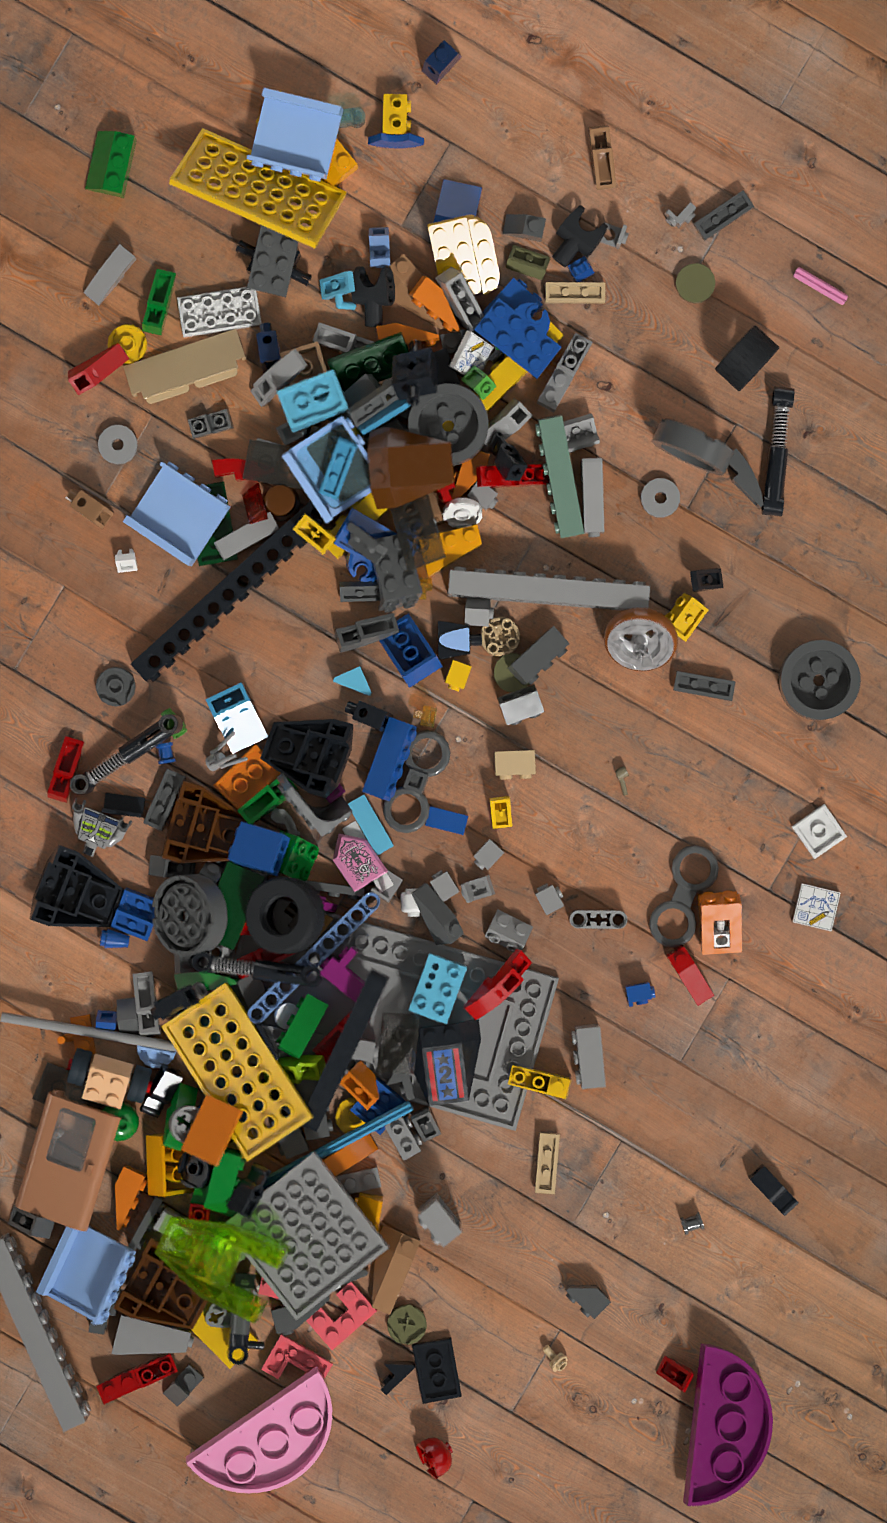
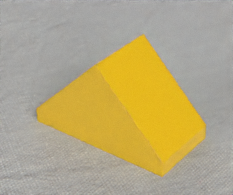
[293,514,336,555]
[489,796,512,829]

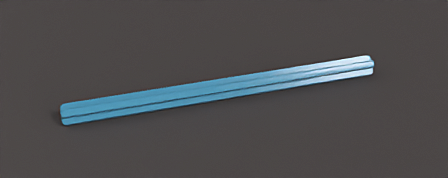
[263,1101,413,1189]

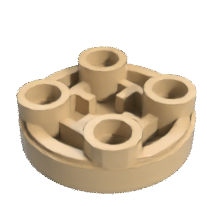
[480,617,520,657]

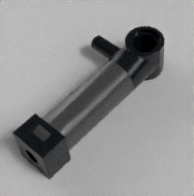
[227,1272,265,1365]

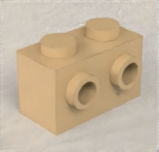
[495,750,536,779]

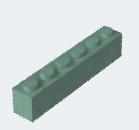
[535,415,584,538]

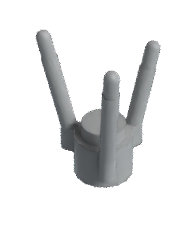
[205,731,248,771]

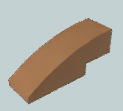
[588,125,617,190]

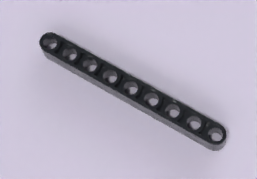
[303,968,390,1132]

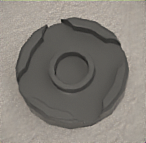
[96,667,136,707]

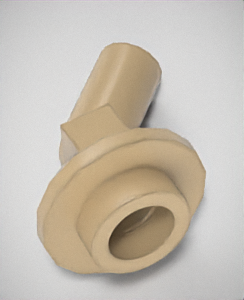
[542,1345,567,1372]

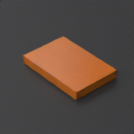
[213,744,281,810]
[181,1095,243,1166]

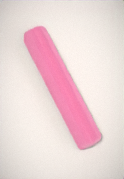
[793,267,848,305]

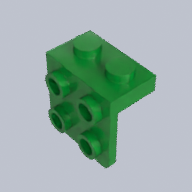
[279,831,319,882]

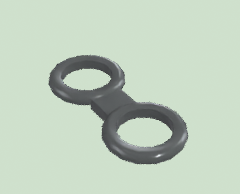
[383,730,451,833]
[649,845,719,948]

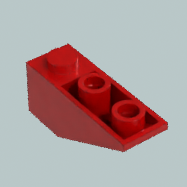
[68,342,129,396]

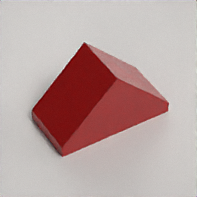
[656,1356,694,1392]

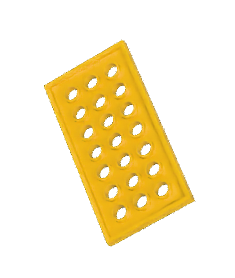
[169,128,347,248]
[161,982,314,1161]

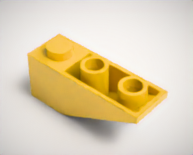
[508,1065,572,1099]

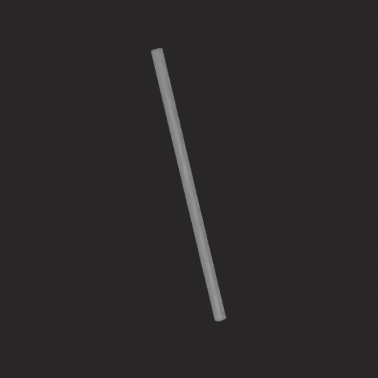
[0,1012,231,1061]

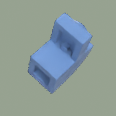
[369,227,390,268]

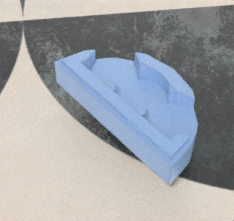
[137,1045,176,1068]

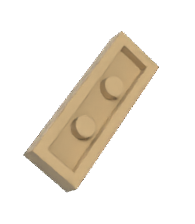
[545,282,605,304]
[535,1132,560,1194]

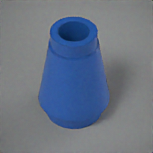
[100,929,130,948]

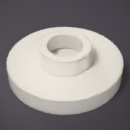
[275,1003,298,1030]

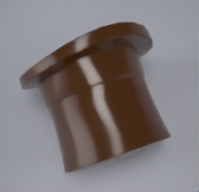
[263,484,300,521]

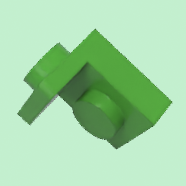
[461,365,496,400]

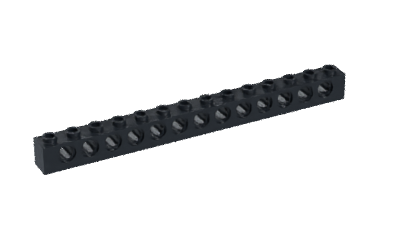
[130,485,353,682]

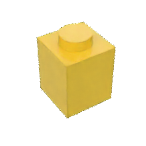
[445,660,472,692]

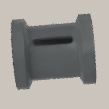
[680,1212,705,1235]

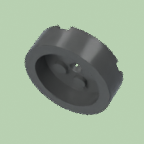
[408,384,488,466]
[651,419,734,476]
[778,640,861,720]
[152,874,227,956]

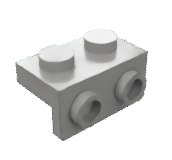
[563,413,600,453]
[485,910,533,952]
[385,1116,423,1160]

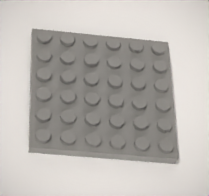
[222,1152,390,1320]

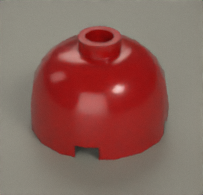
[416,1437,453,1479]

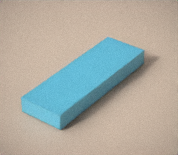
[348,795,394,855]

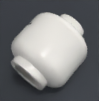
[401,889,420,917]

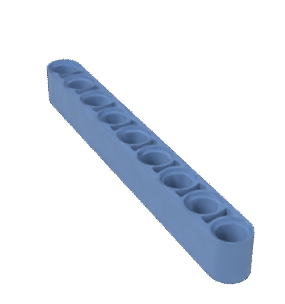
[248,893,380,1023]

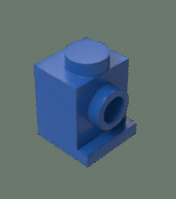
[625,982,656,1007]

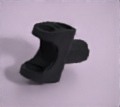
[552,205,608,267]
[352,266,395,327]

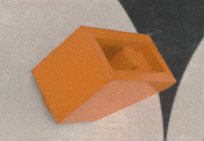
[340,1060,379,1110]

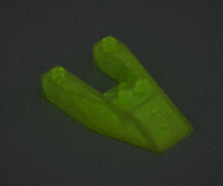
[155,1216,291,1324]

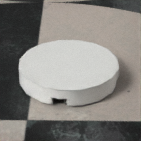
[443,498,482,528]

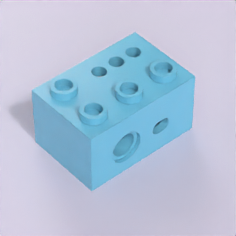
[277,370,348,433]
[409,953,467,1024]

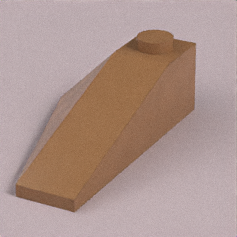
[374,254,456,330]
[372,1225,421,1315]

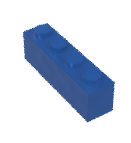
[362,717,417,802]

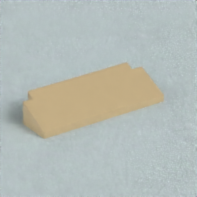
[123,329,246,404]

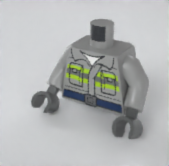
[72,798,133,857]

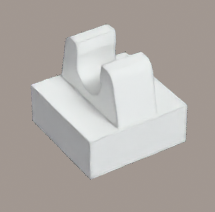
[115,549,138,573]

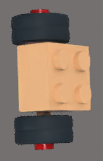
[66,1048,152,1109]

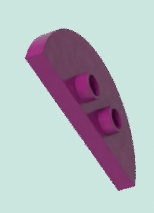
[683,1343,773,1506]

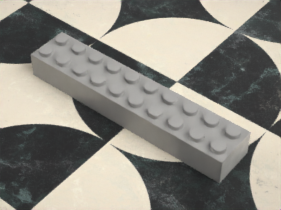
[448,567,650,611]
[0,1233,91,1432]

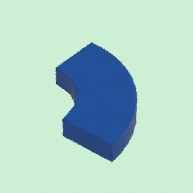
[368,133,424,148]

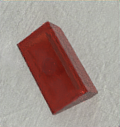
[242,483,269,524]

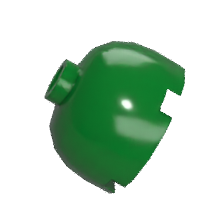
[101,1101,139,1141]

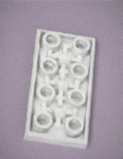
[177,287,262,338]

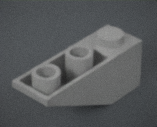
[481,398,533,453]

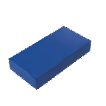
[425,806,468,835]

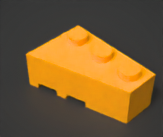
[419,525,482,578]

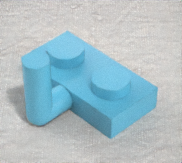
[319,271,357,310]

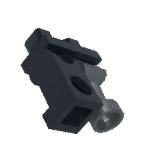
[150,982,207,1021]

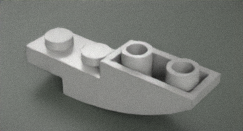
[537,333,593,412]
[251,349,307,407]

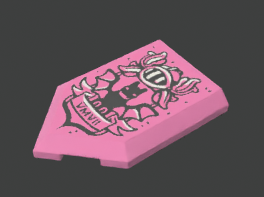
[333,834,388,892]

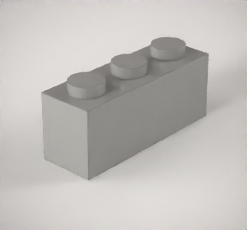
[436,267,484,332]

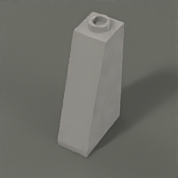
[580,458,604,537]
[111,1313,195,1355]

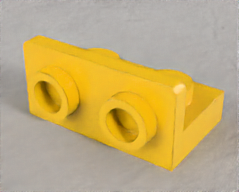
[665,593,708,642]

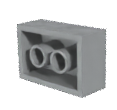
[571,1024,606,1089]
[418,1193,462,1247]

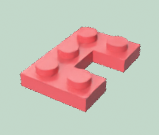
[306,1282,377,1350]
[261,1334,333,1379]

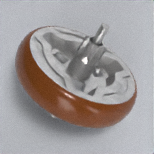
[604,607,678,671]

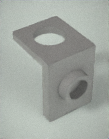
[600,222,629,249]
[371,871,403,903]

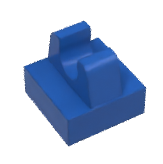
[567,256,594,282]
[96,1010,117,1031]

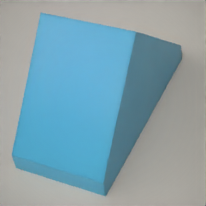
[333,666,372,696]

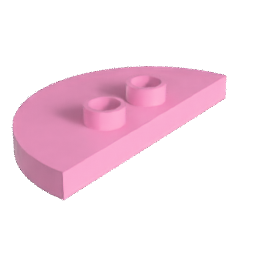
[186,1366,332,1493]

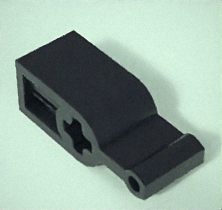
[488,432,528,481]
[140,1063,183,1118]
[226,1162,271,1219]
[748,1164,799,1216]

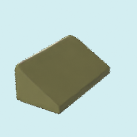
[506,245,551,280]

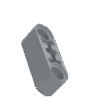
[569,910,627,929]

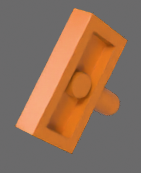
[57,1014,96,1054]

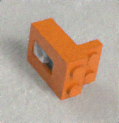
[697,890,742,955]

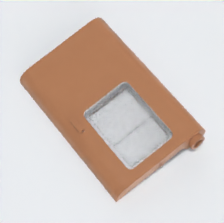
[15,1089,121,1231]

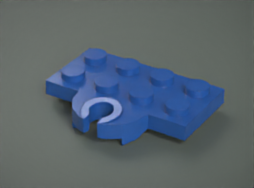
[474,298,562,379]
[333,508,420,582]

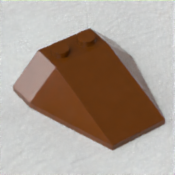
[368,427,454,509]
[162,781,254,863]
[114,1237,212,1329]

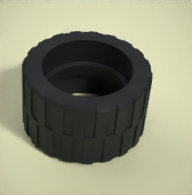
[715,325,779,391]

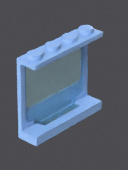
[282,415,372,523]

